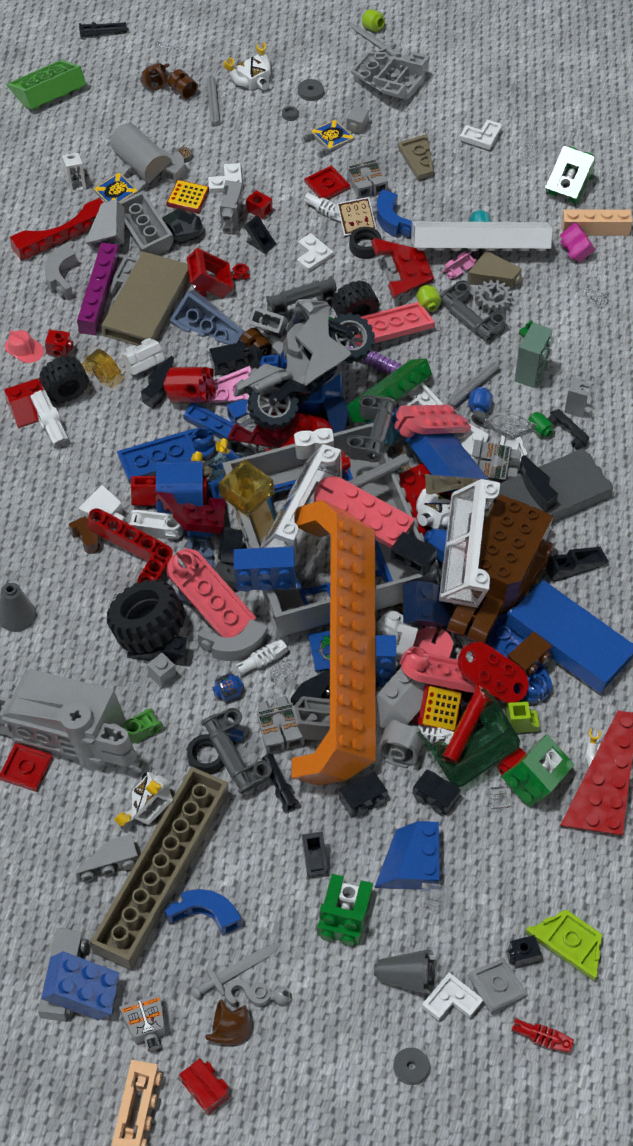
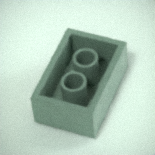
[514,322,554,388]

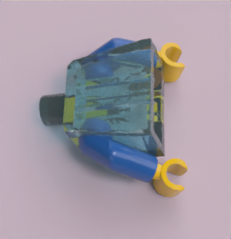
[191,438,244,481]

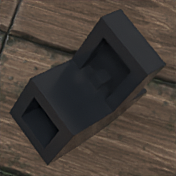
[217,527,243,563]

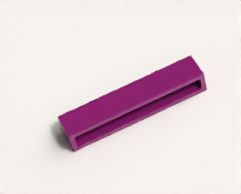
[77,243,119,336]

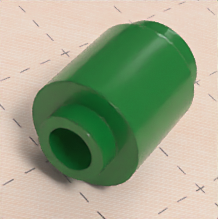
[528,412,554,438]

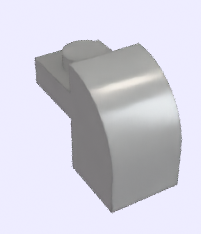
[162,150,185,184]

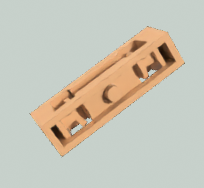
[111,1060,162,1146]

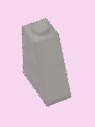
[86,200,125,250]

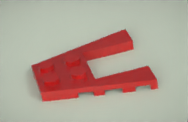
[398,463,452,537]

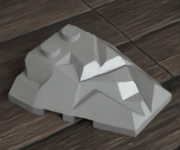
[351,52,430,100]

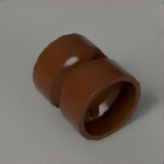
[168,69,198,99]
[240,327,272,356]

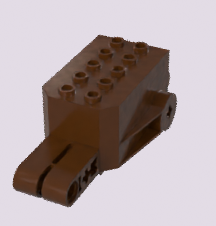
[447,494,555,643]

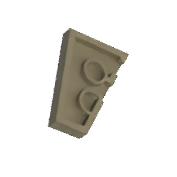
[397,134,433,180]

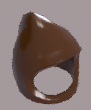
[140,62,170,90]
[205,999,251,1045]

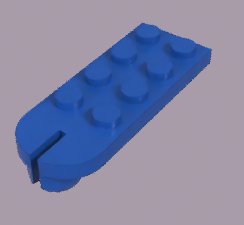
[117,427,215,483]
[486,612,552,704]

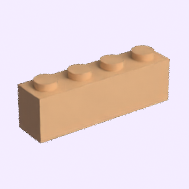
[561,209,632,236]

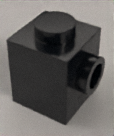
[506,935,542,969]

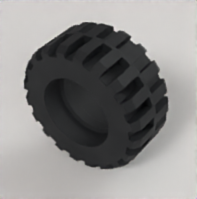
[106,579,186,653]

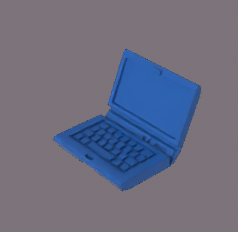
[156,461,203,514]

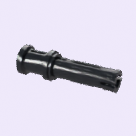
[79,22,127,37]
[261,753,300,812]

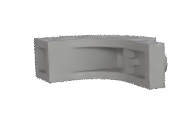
[45,243,77,300]
[198,619,268,661]

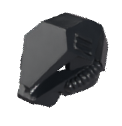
[162,208,203,244]

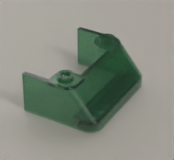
[417,688,520,787]

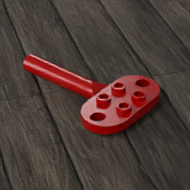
[442,642,529,764]

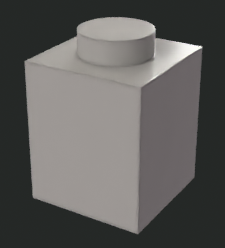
[346,106,369,134]
[147,653,176,688]

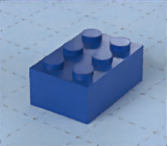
[234,546,296,592]
[41,951,120,1020]

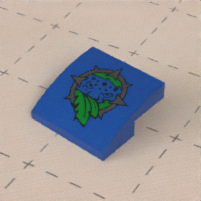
[308,631,330,671]

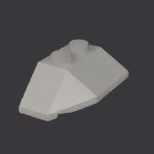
[375,668,430,729]
[292,696,330,741]

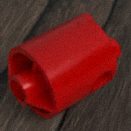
[164,367,217,403]

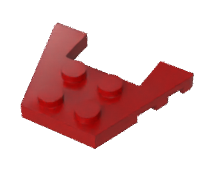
[371,238,434,298]

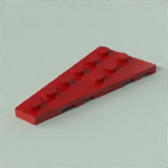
[560,710,633,836]

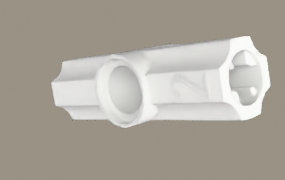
[30,390,68,446]

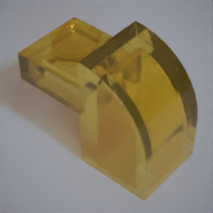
[82,349,121,382]

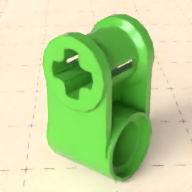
[124,708,163,744]

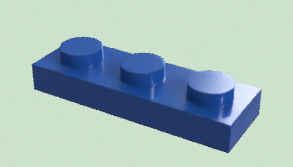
[183,403,234,439]

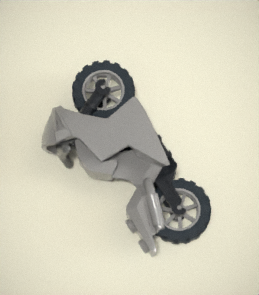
[234,299,375,431]

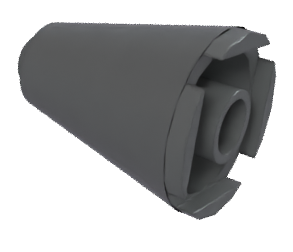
[0,583,36,632]
[374,950,435,994]

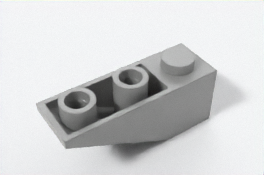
[75,834,138,882]

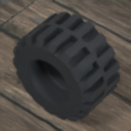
[331,280,380,317]
[39,355,89,403]

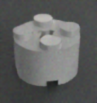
[377,720,423,767]

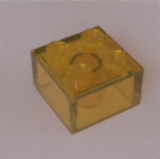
[218,459,274,517]

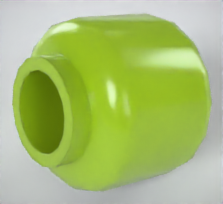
[362,9,385,32]
[416,285,441,312]

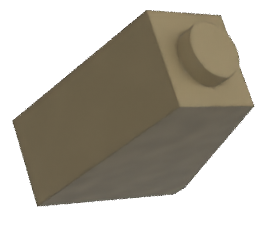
[467,251,522,290]

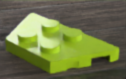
[525,909,602,981]

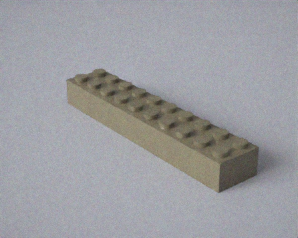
[90,767,229,970]

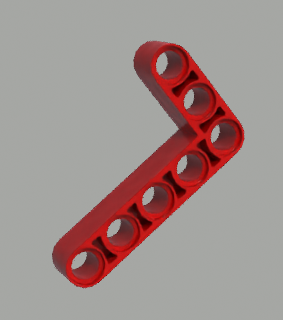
[87,508,173,583]

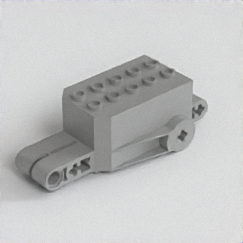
[0,669,136,771]

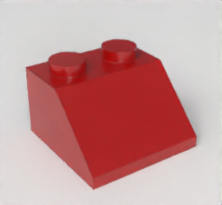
[4,378,43,428]

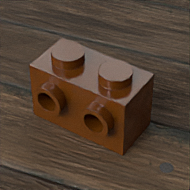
[507,632,552,676]

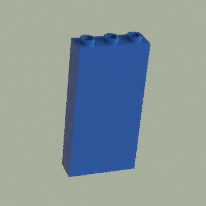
[391,405,488,493]
[506,580,633,694]

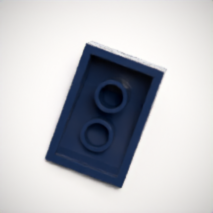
[321,397,350,433]
[403,581,453,629]

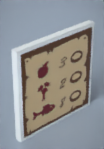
[336,197,377,236]

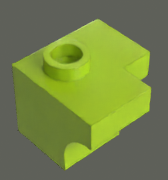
[505,702,540,733]

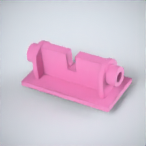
[441,251,477,279]

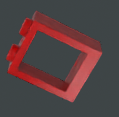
[187,248,234,298]

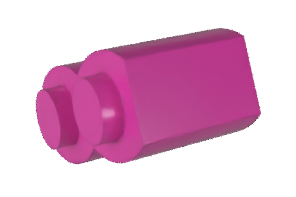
[560,222,596,263]

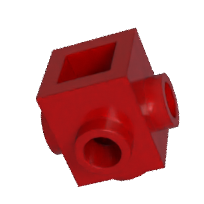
[45,329,73,357]

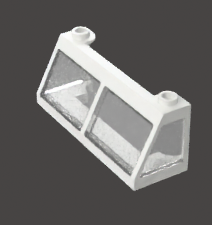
[260,444,342,566]
[439,479,500,608]

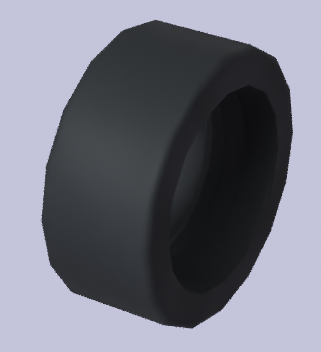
[349,227,382,259]
[187,734,224,774]

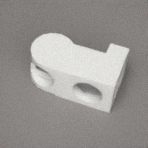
[394,620,418,661]

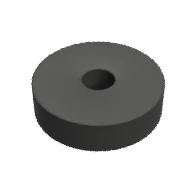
[298,79,323,101]
[214,561,236,588]
[393,1048,429,1085]

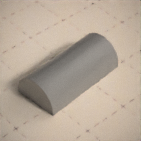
[110,123,172,184]
[119,191,173,255]

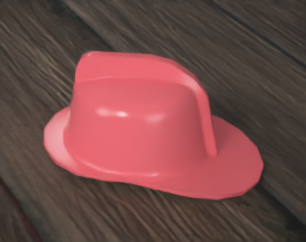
[5,330,44,363]

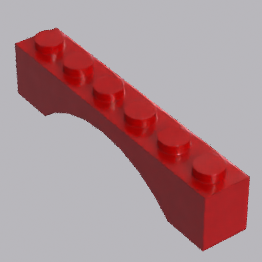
[10,198,104,261]

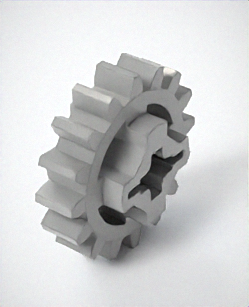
[475,280,512,313]

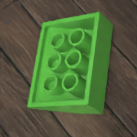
[6,60,86,110]

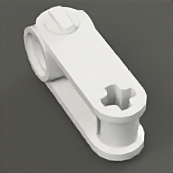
[128,510,183,540]

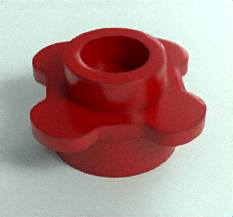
[232,263,250,280]
[337,451,351,474]

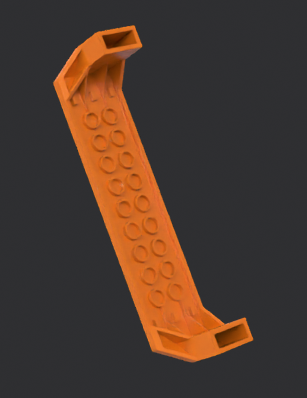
[291,500,376,786]

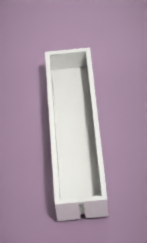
[411,221,552,251]

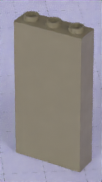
[101,251,190,346]

